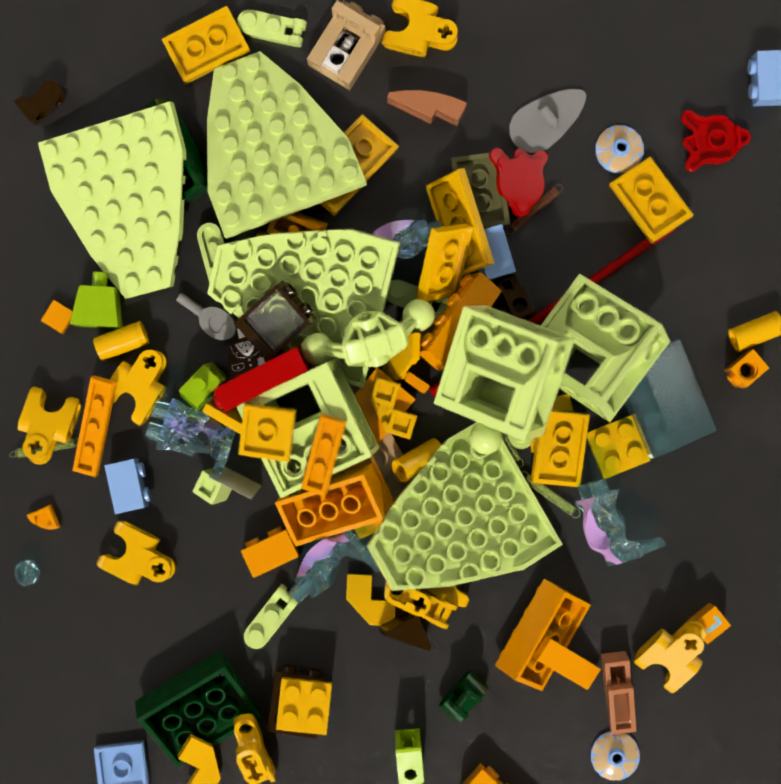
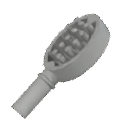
[176,293,237,341]

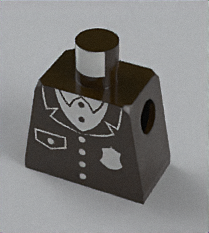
[228,329,273,380]

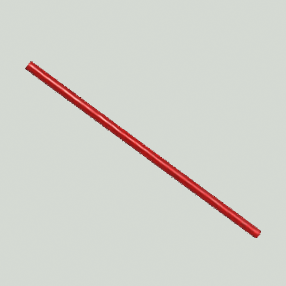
[428,228,676,397]

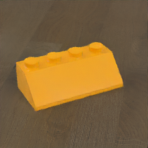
[275,463,385,547]
[495,579,591,691]

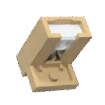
[307,0,385,91]

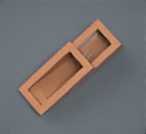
[387,90,467,126]
[601,651,636,735]

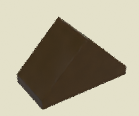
[378,612,432,651]

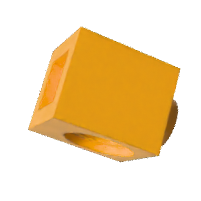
[724,349,769,388]

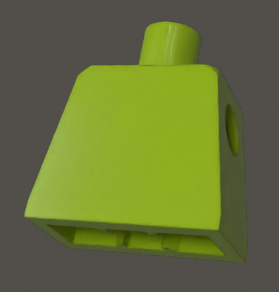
[70,272,123,329]
[179,362,230,413]
[395,728,424,784]

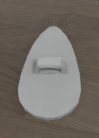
[509,89,586,154]

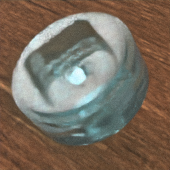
[14,560,40,586]

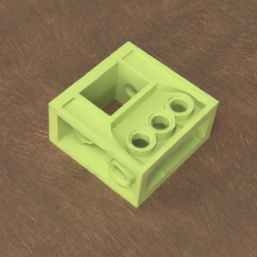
[541,274,670,422]
[434,305,575,442]
[237,358,380,498]

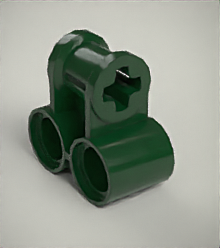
[439,671,489,723]

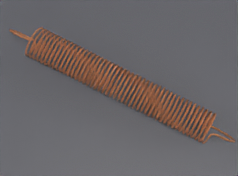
[506,185,563,234]

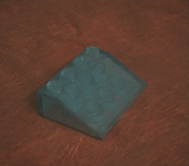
[625,339,717,459]

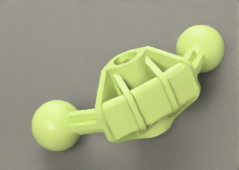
[301,299,435,367]
[469,377,515,454]

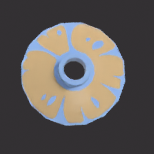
[595,125,644,174]
[591,731,640,780]

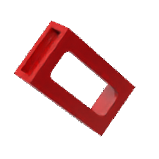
[212,345,312,412]

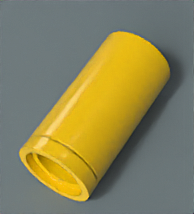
[728,311,781,352]
[93,321,149,361]
[392,438,442,483]

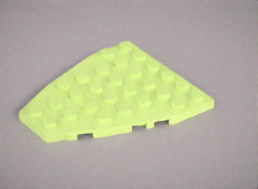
[207,51,367,239]
[38,101,186,299]
[207,229,401,388]
[367,422,563,591]

